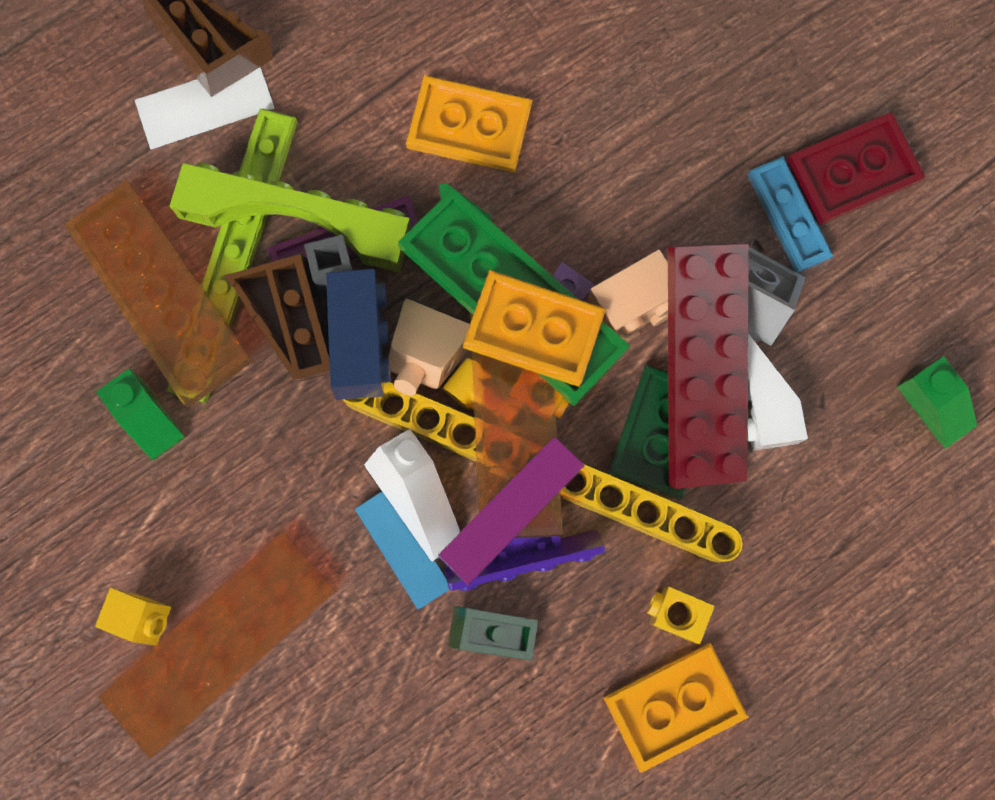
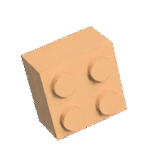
[586,250,668,343]

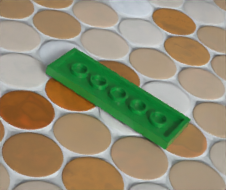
[398,188,630,407]

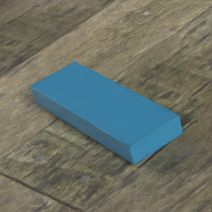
[747,156,833,273]
[355,491,449,610]

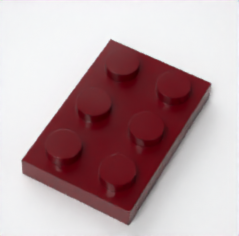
[787,112,926,226]

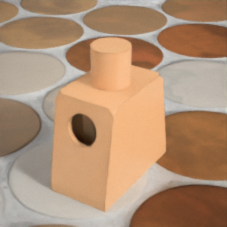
[389,298,470,396]

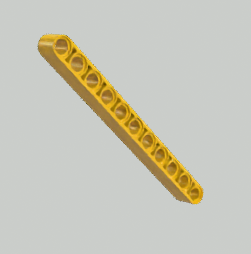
[342,382,743,563]

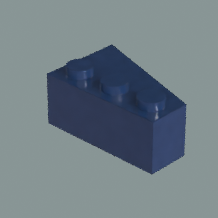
[326,269,391,400]

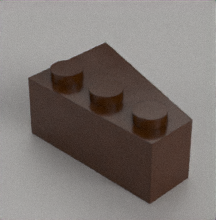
[142,0,273,97]
[224,254,330,381]

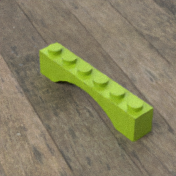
[169,162,411,273]

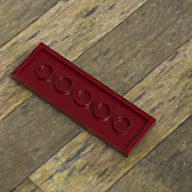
[668,243,749,489]

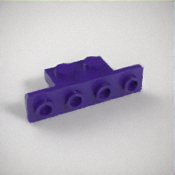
[445,504,606,591]

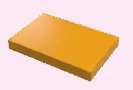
[406,75,532,173]
[463,270,606,387]
[603,643,749,773]

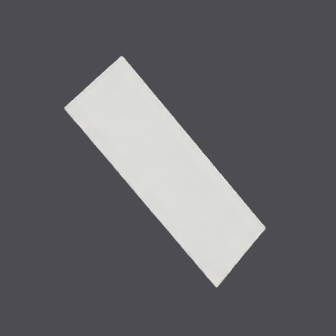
[135,67,275,149]

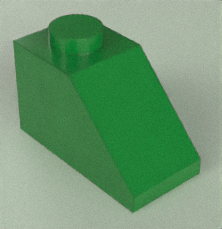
[897,356,977,449]
[96,368,186,461]

